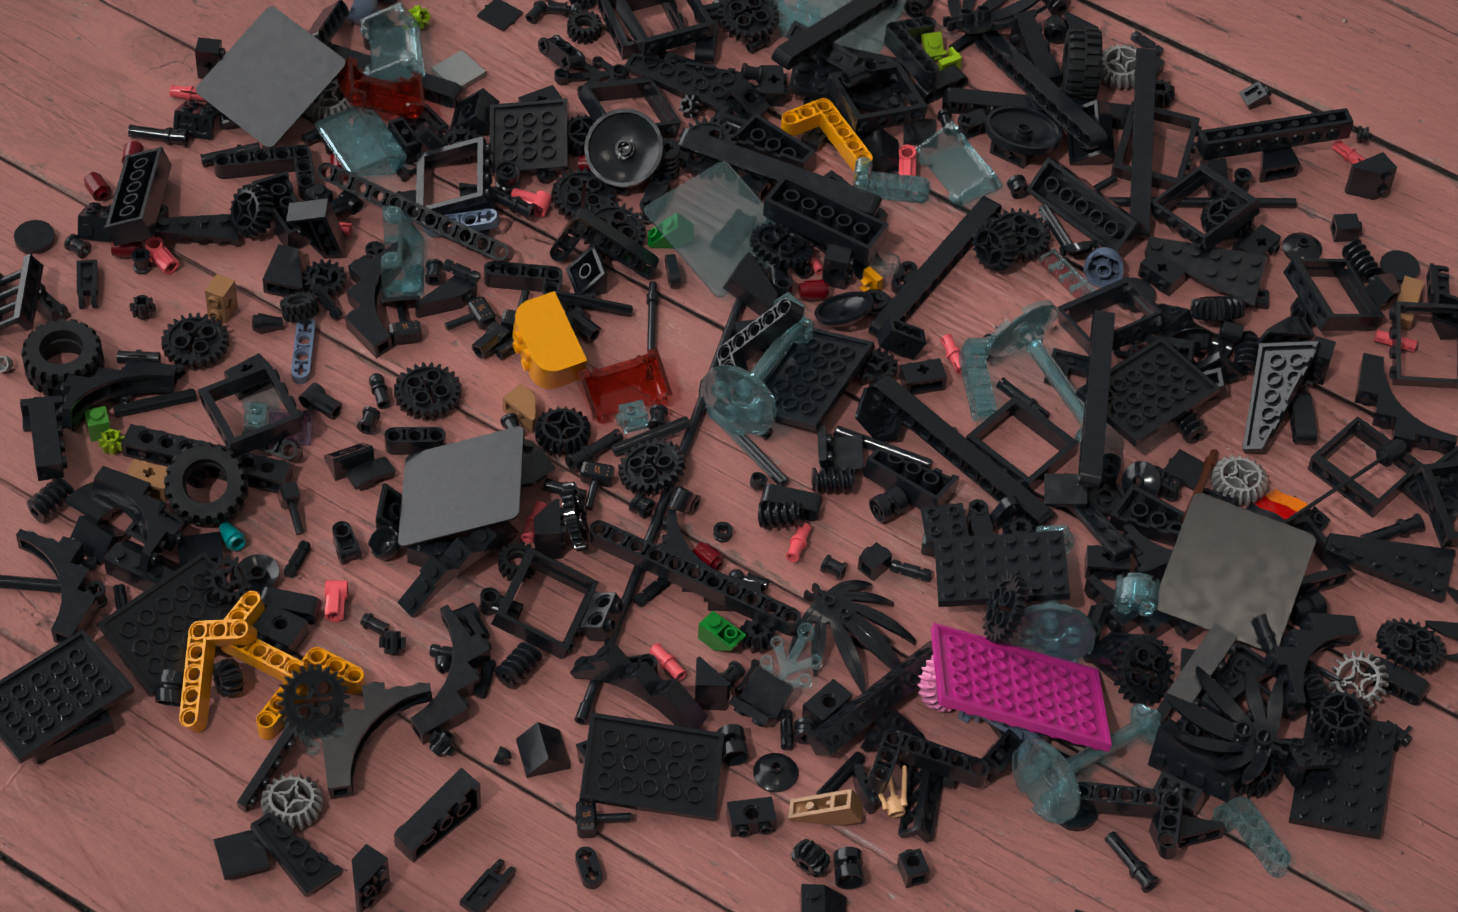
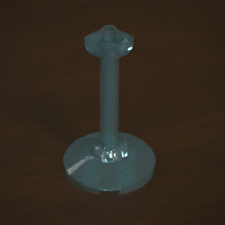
[987,300,1109,444]
[698,315,814,436]
[1008,525,1096,663]
[1012,703,1161,824]

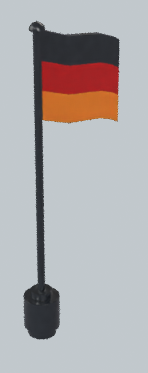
[1246,439,1407,524]

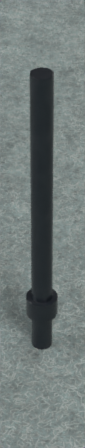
[646,281,659,382]

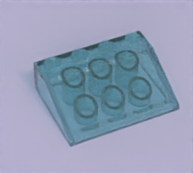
[315,105,407,176]

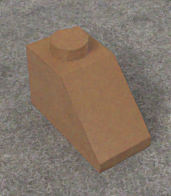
[503,384,535,433]

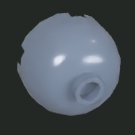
[346,0,380,25]
[1083,247,1124,288]

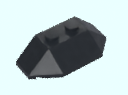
[521,438,556,488]

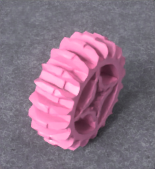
[917,655,951,712]

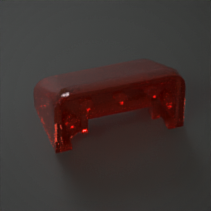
[337,57,425,118]
[575,348,673,423]

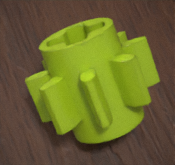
[407,5,431,30]
[98,428,124,455]

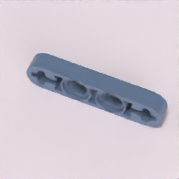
[423,209,500,237]
[291,318,316,384]

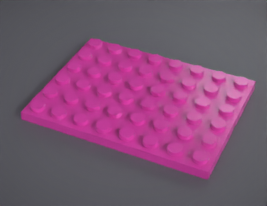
[931,623,1112,752]

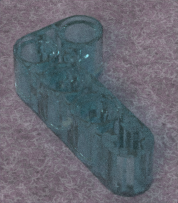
[853,157,930,203]
[959,337,997,421]
[1211,796,1291,878]

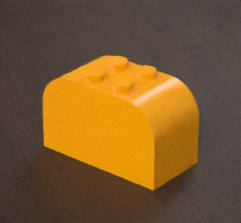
[513,291,587,389]

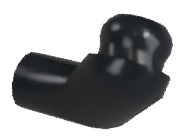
[537,171,557,183]

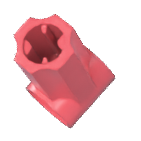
[899,144,917,186]
[511,188,552,217]
[145,236,179,275]
[325,580,348,623]

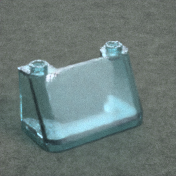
[360,2,425,84]
[916,120,1003,206]
[381,206,425,298]

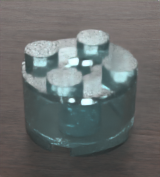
[1114,573,1160,616]

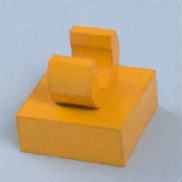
[859,266,883,292]

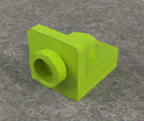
[921,31,947,60]
[938,47,962,71]

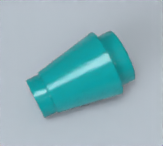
[219,522,246,551]

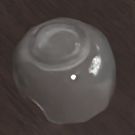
[869,252,901,279]

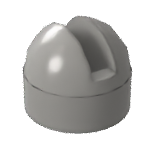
[0,356,14,372]

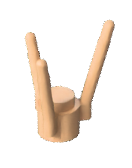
[878,765,908,818]

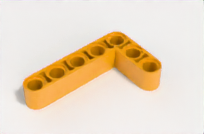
[781,98,873,177]
[220,591,306,688]
[179,619,257,733]
[256,647,365,740]

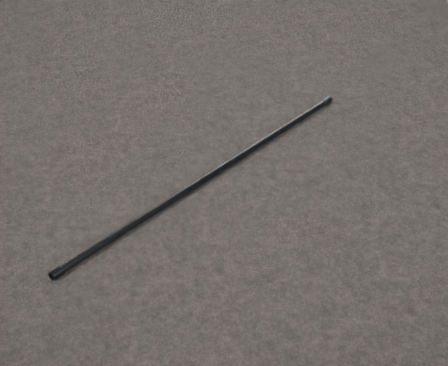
[574,218,775,725]

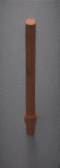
[1182,449,1219,523]

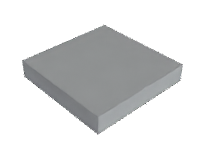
[432,50,486,89]

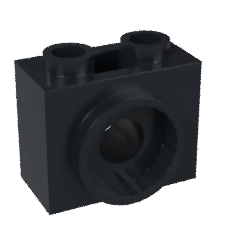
[253,603,309,656]

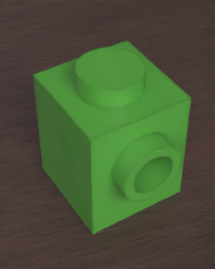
[85,406,110,442]

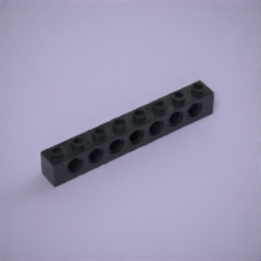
[1196,108,1354,161]
[121,424,293,494]
[806,641,933,755]

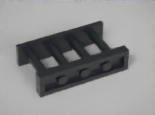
[0,254,44,331]

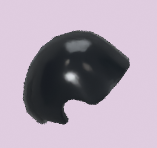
[368,525,401,560]

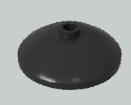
[814,291,875,327]

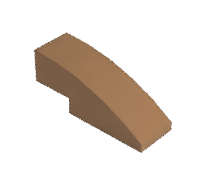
[1390,276,1424,329]

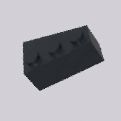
[286,198,346,259]

